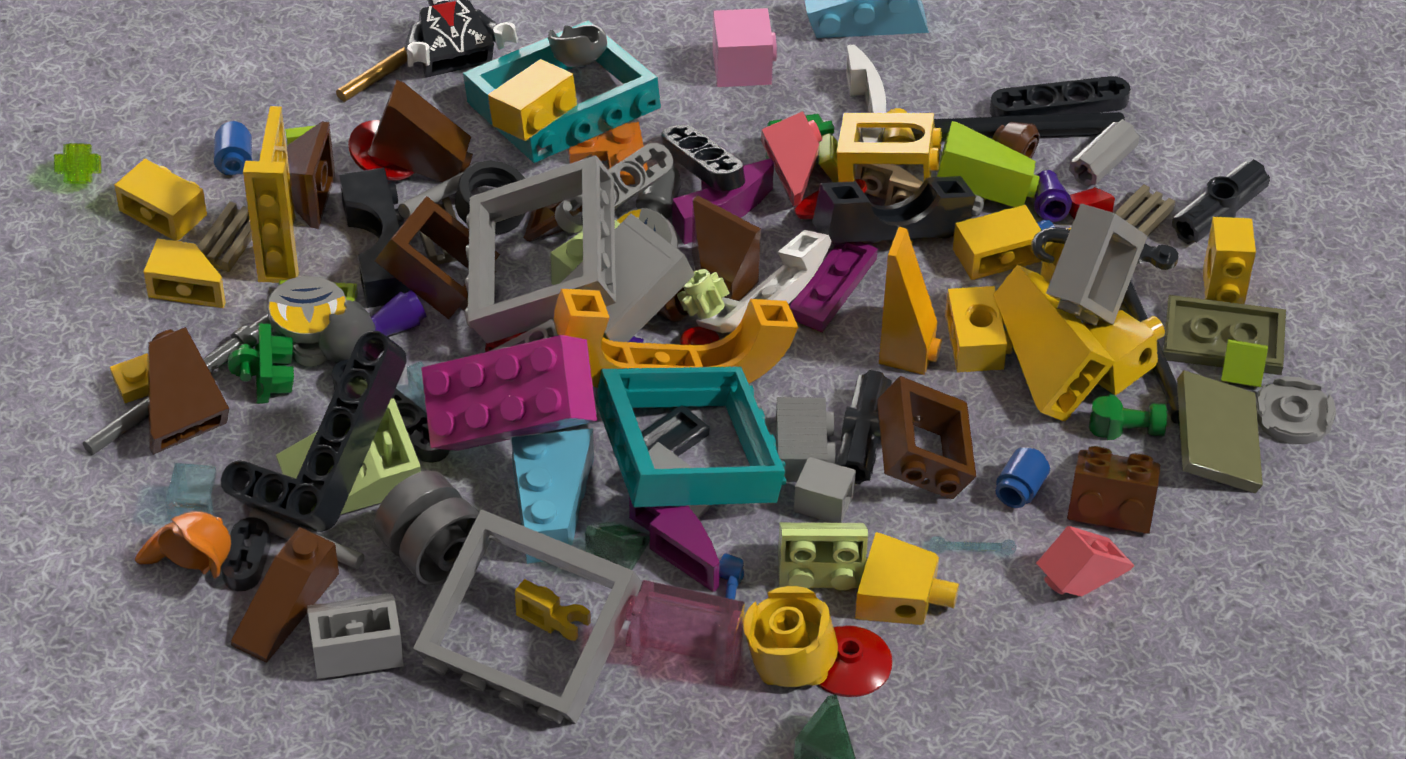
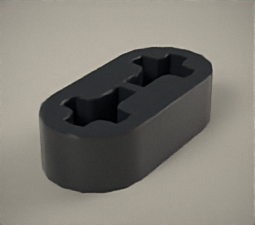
[221,517,271,592]

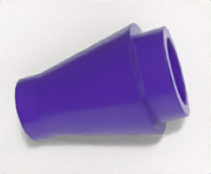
[1034,170,1072,222]
[371,290,427,336]

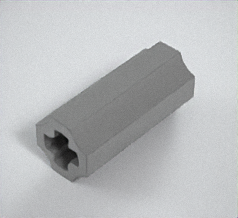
[1069,119,1140,186]

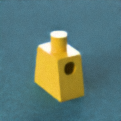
[1083,310,1165,395]
[855,532,959,625]

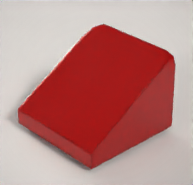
[1069,187,1115,219]

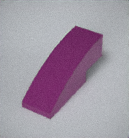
[672,158,774,245]
[629,496,720,592]

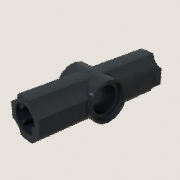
[1172,159,1270,244]
[837,370,892,485]

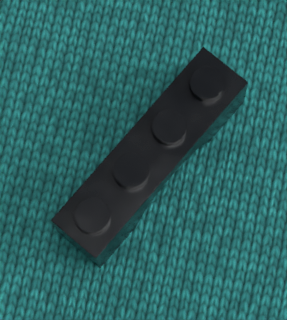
[339,167,410,308]
[812,176,976,245]

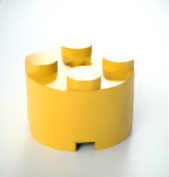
[743,586,838,687]

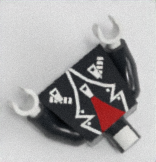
[404,0,518,78]

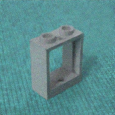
[1046,204,1147,326]

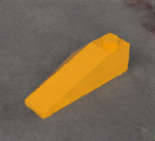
[879,227,942,375]

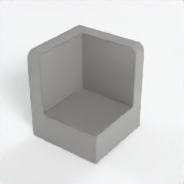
[794,457,856,523]

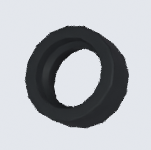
[455,160,526,234]

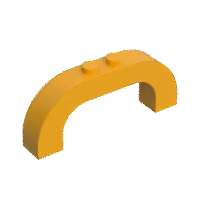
[554,289,798,388]

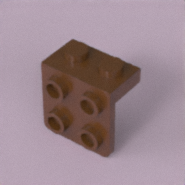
[1067,446,1161,534]

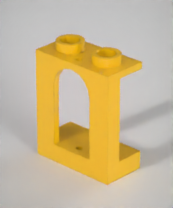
[837,113,942,182]

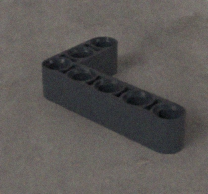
[221,330,407,532]

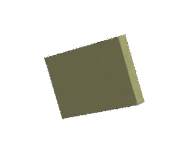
[1163,295,1286,375]
[1177,370,1263,493]

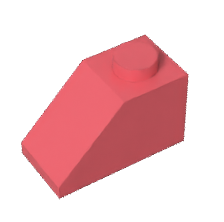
[761,111,822,207]
[1036,526,1135,597]

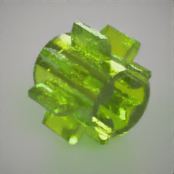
[54,143,101,184]

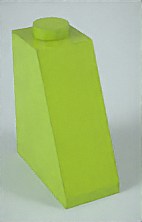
[936,121,1040,207]

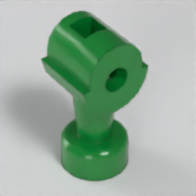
[1089,394,1167,441]

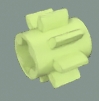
[677,269,729,319]

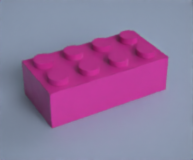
[421,335,597,451]

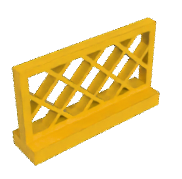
[243,106,299,283]

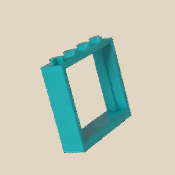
[463,20,661,163]
[595,367,787,507]

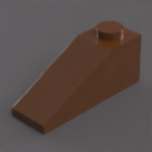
[230,527,339,663]

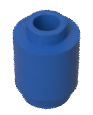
[214,121,252,175]
[995,447,1050,508]

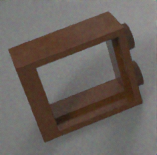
[374,196,500,320]
[877,376,976,499]

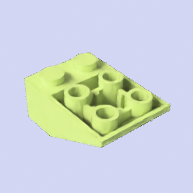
[276,398,421,514]

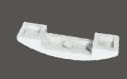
[846,45,886,143]
[696,230,831,333]

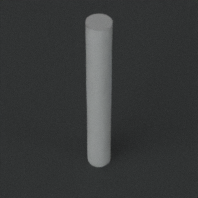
[398,172,463,218]
[249,508,364,569]

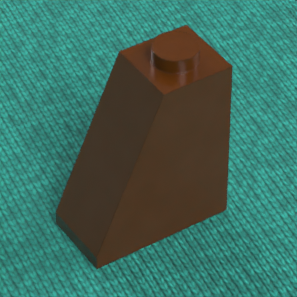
[368,80,473,182]
[147,327,229,455]

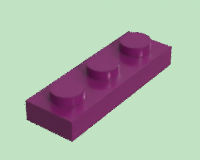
[789,241,878,333]

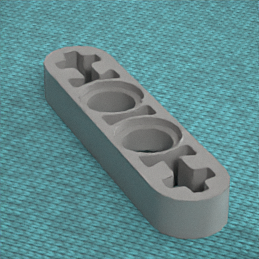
[555,142,673,233]

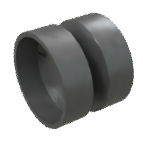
[374,471,479,585]

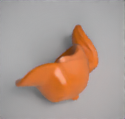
[135,511,231,579]

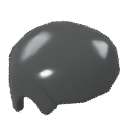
[548,25,608,67]
[319,300,376,363]

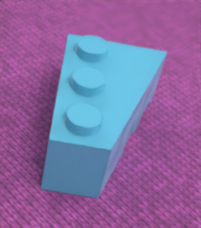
[805,0,929,38]
[511,428,594,564]

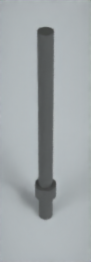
[83,313,273,455]

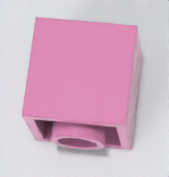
[713,8,777,87]

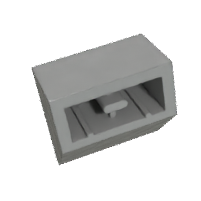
[307,593,404,679]

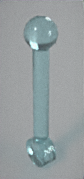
[929,536,1017,556]

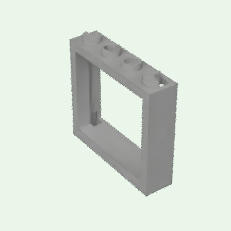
[465,155,616,343]
[413,509,642,724]

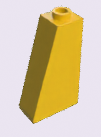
[993,265,1115,422]

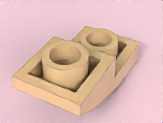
[855,164,923,206]

